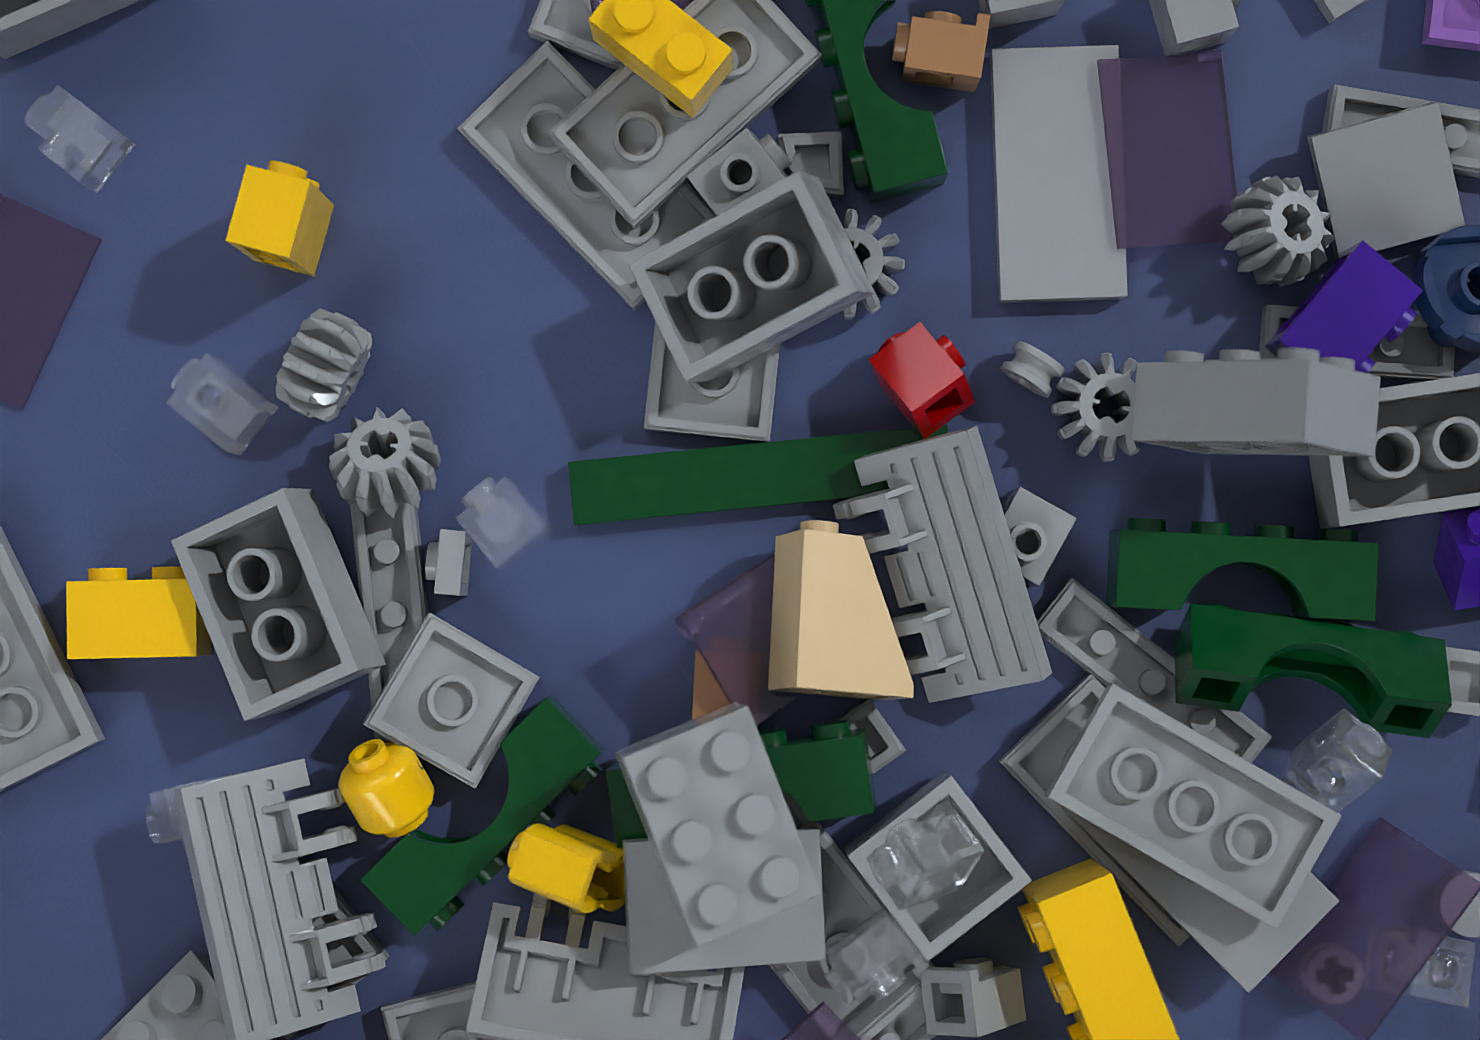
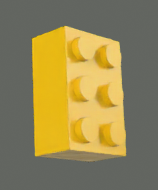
[1017,858,1179,1040]

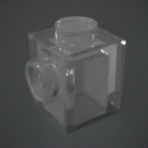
[166,353,279,455]
[455,477,553,569]

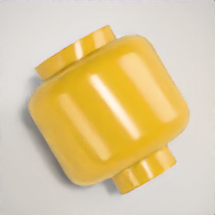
[338,739,435,838]

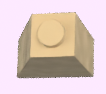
[768,520,914,701]

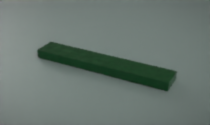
[568,424,948,526]

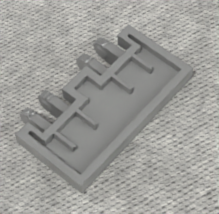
[833,425,1052,703]
[173,758,386,1040]
[466,893,745,1040]

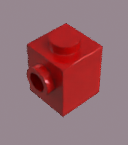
[868,322,975,439]

